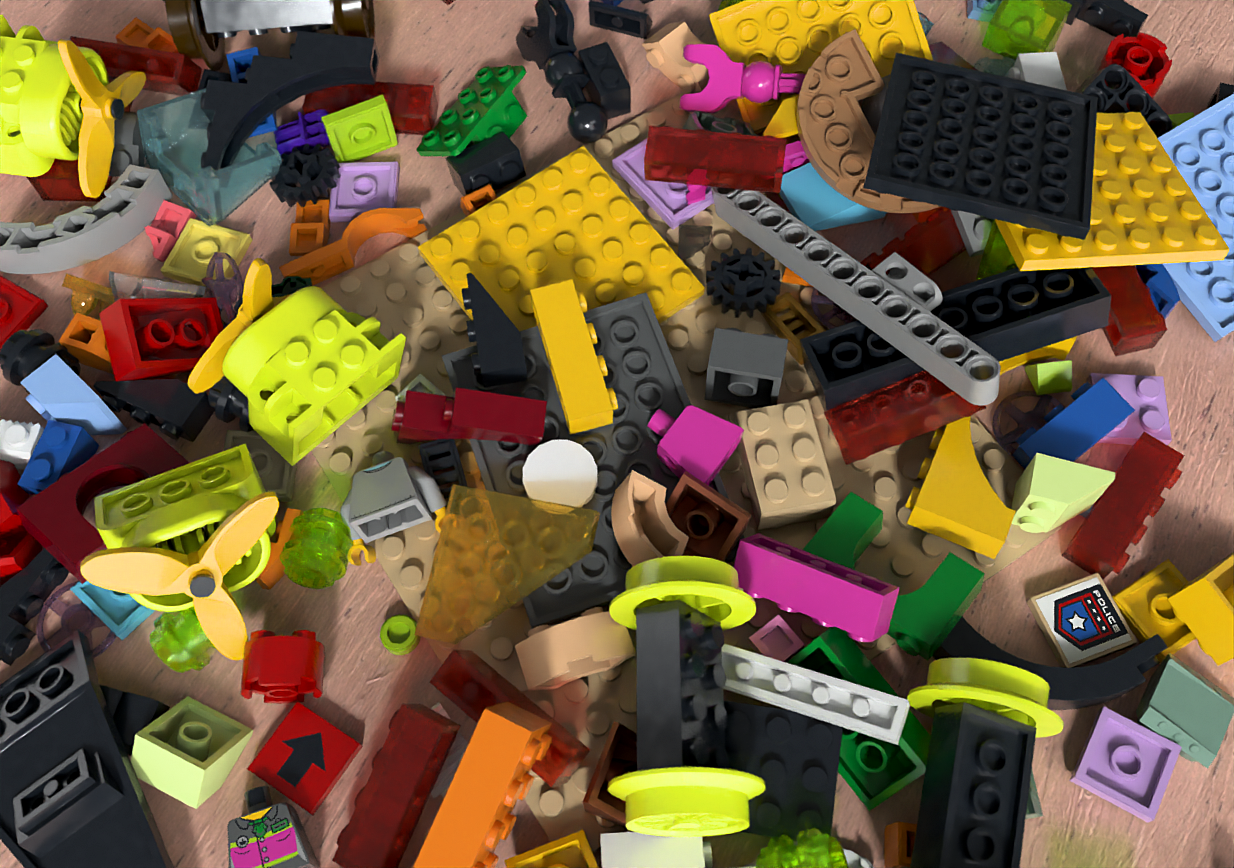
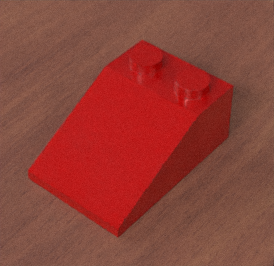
[99,297,224,381]

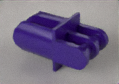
[273,110,330,159]

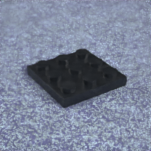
[723,700,843,847]

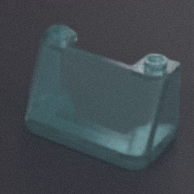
[137,88,282,226]

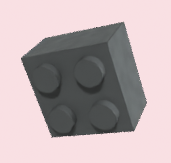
[705,328,788,408]

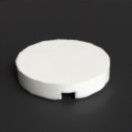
[523,440,598,514]

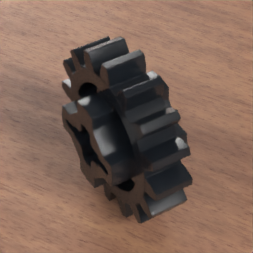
[269,144,341,208]
[706,248,781,318]

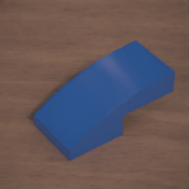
[1121,264,1180,321]

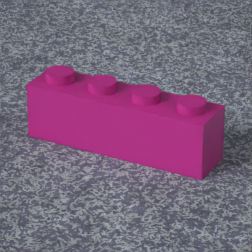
[734,533,899,642]

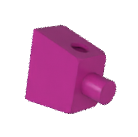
[648,405,744,486]

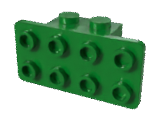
[416,65,527,156]

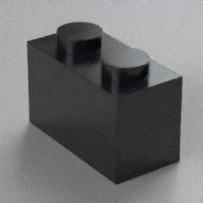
[578,42,631,120]
[445,132,526,196]

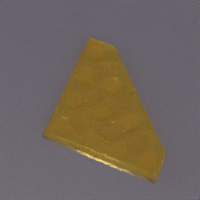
[415,484,600,644]

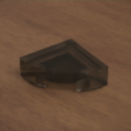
[678,225,713,260]

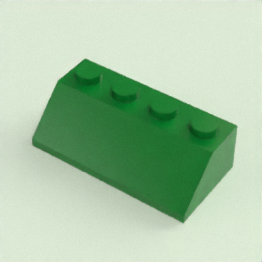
[786,627,931,811]

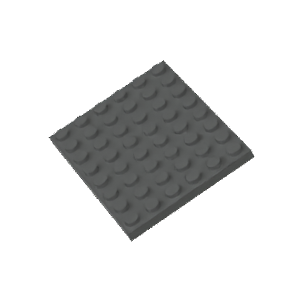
[442,292,745,629]

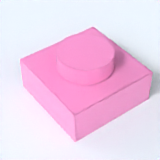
[748,615,805,662]

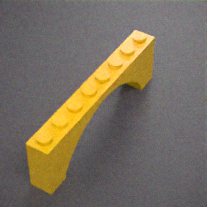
[905,336,1077,559]

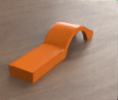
[279,208,427,286]

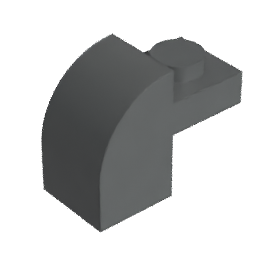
[109,111,155,177]

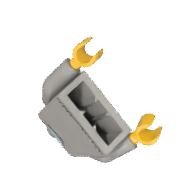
[340,451,461,566]

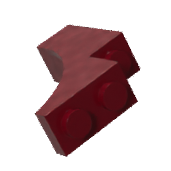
[391,387,547,446]

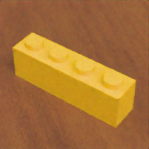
[530,279,618,435]

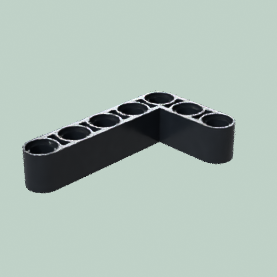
[1075,64,1173,138]

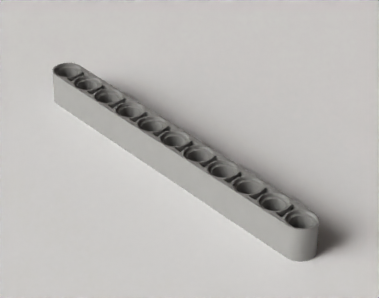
[711,174,1000,406]

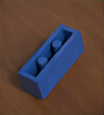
[1012,378,1135,469]

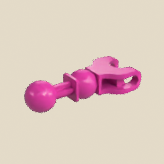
[679,44,806,114]

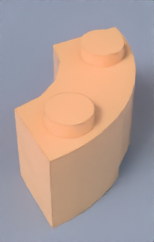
[642,21,709,94]
[611,470,689,566]
[515,607,636,690]

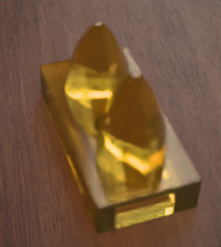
[62,273,137,320]

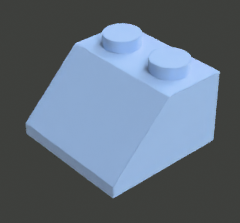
[20,354,127,435]

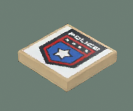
[1026,573,1137,668]

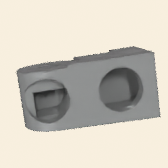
[872,252,943,312]

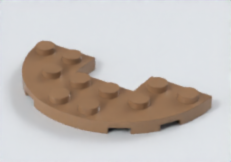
[796,29,941,213]

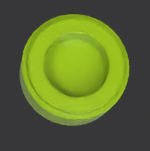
[380,614,420,655]

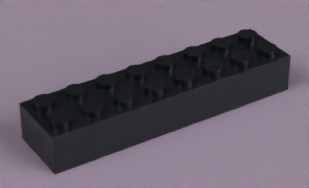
[800,267,1112,418]

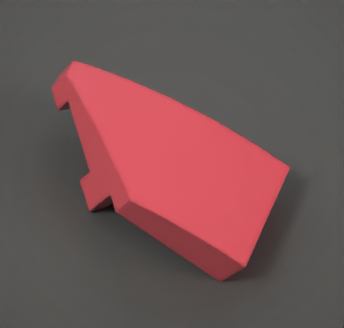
[144,200,197,262]

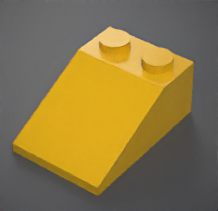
[1167,552,1234,666]

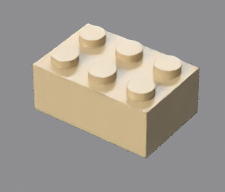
[734,399,837,530]

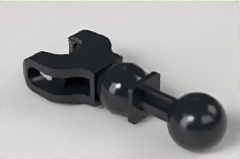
[516,0,608,143]

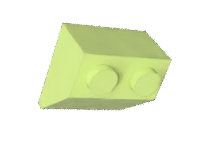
[1011,453,1116,533]
[131,696,253,809]

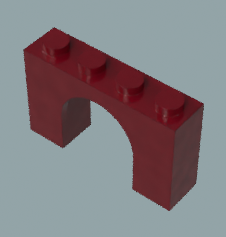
[16,423,190,584]

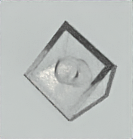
[109,271,206,302]

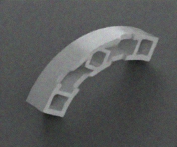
[0,164,173,274]

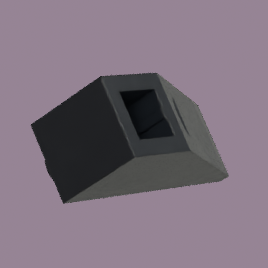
[462,273,528,388]
[93,379,215,442]

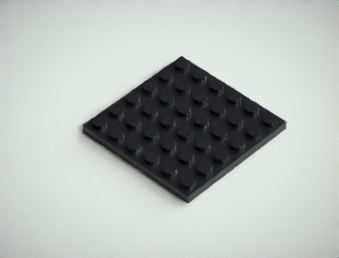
[863,53,1098,240]

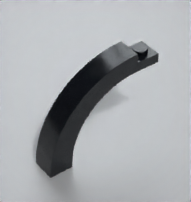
[932,616,1168,710]

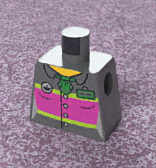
[228,786,320,868]

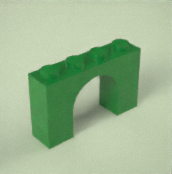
[803,492,985,661]

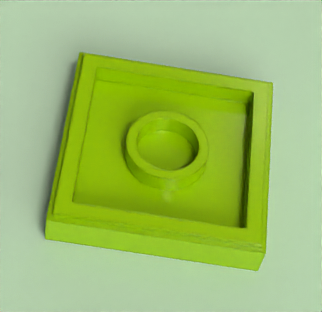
[321,95,398,163]

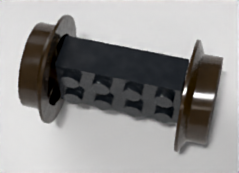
[165,0,375,71]

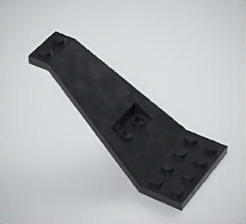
[0,630,174,868]

